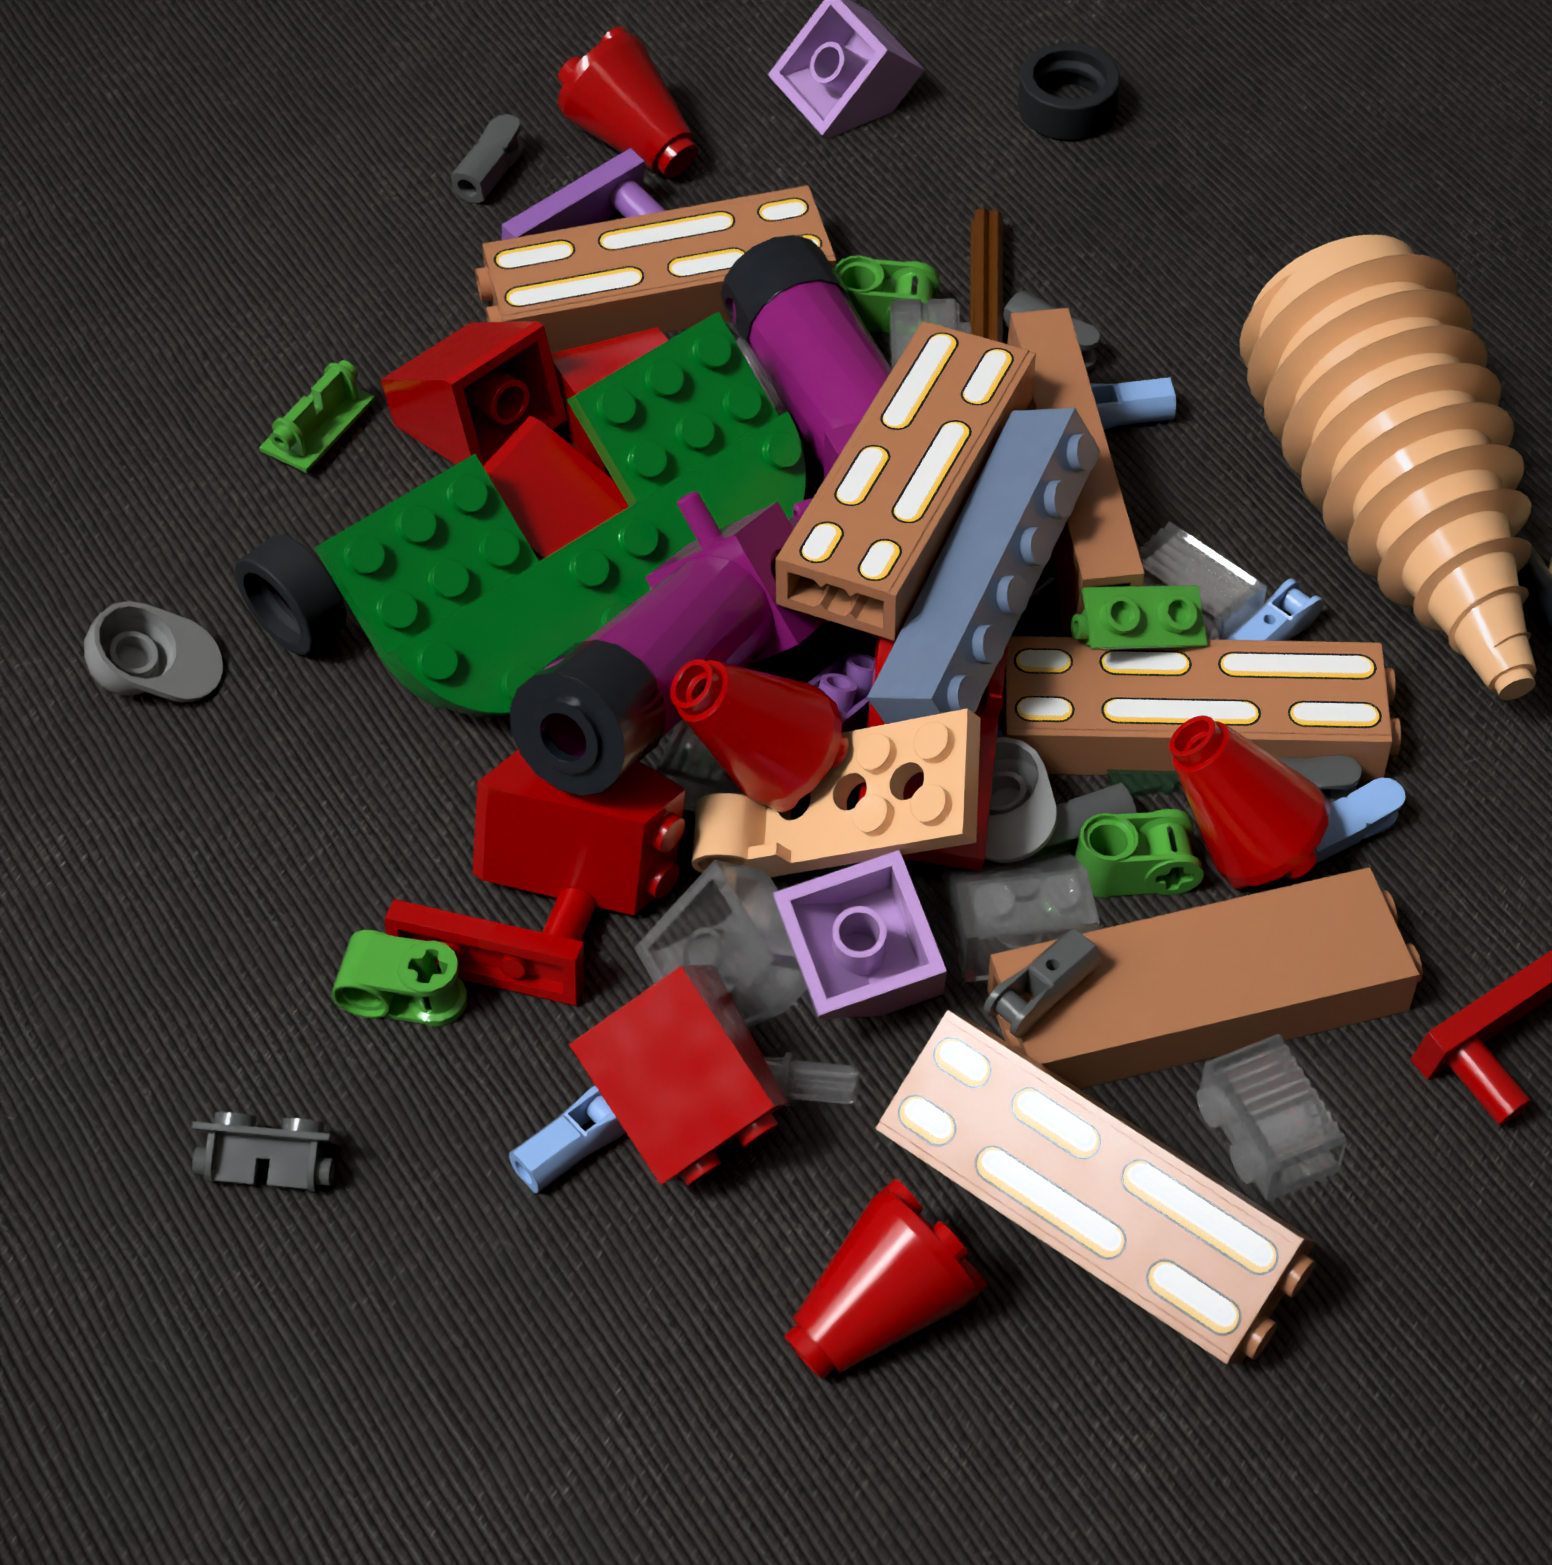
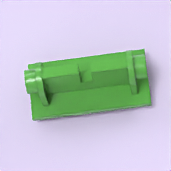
[259,360,375,473]
[1071,585,1207,650]

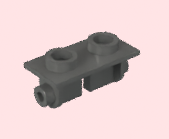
[192,1112,343,1192]

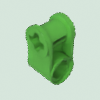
[834,256,940,337]
[1073,809,1204,898]
[331,930,468,1027]

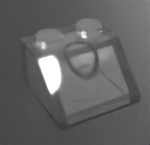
[942,853,1100,983]
[634,860,807,1028]

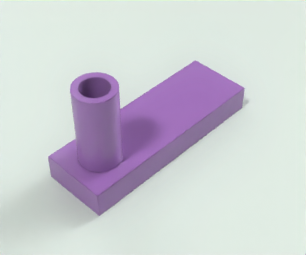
[502,148,666,240]

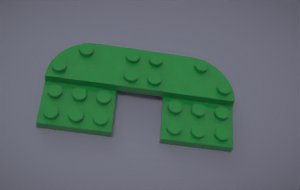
[314,311,806,718]

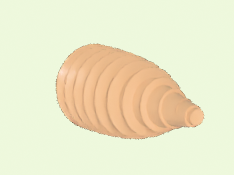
[1240,234,1537,700]

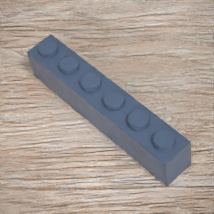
[867,408,1100,724]

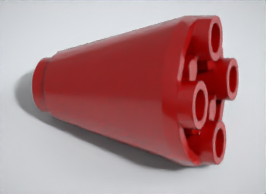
[557,26,698,178]
[670,659,849,812]
[1169,715,1331,889]
[783,1178,988,1380]

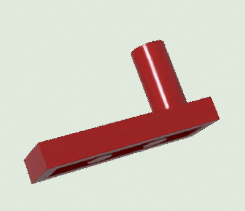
[385,888,596,1006]
[1410,950,1552,1127]

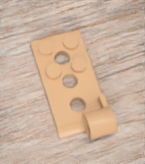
[692,708,981,881]

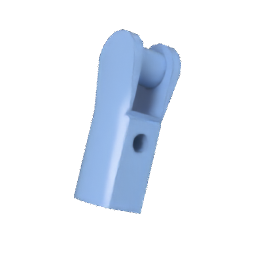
[1090,378,1176,430]
[1226,578,1324,641]
[1315,777,1405,864]
[509,1086,625,1193]

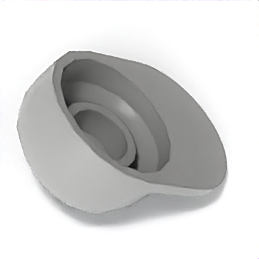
[84,601,223,702]
[985,736,1058,863]

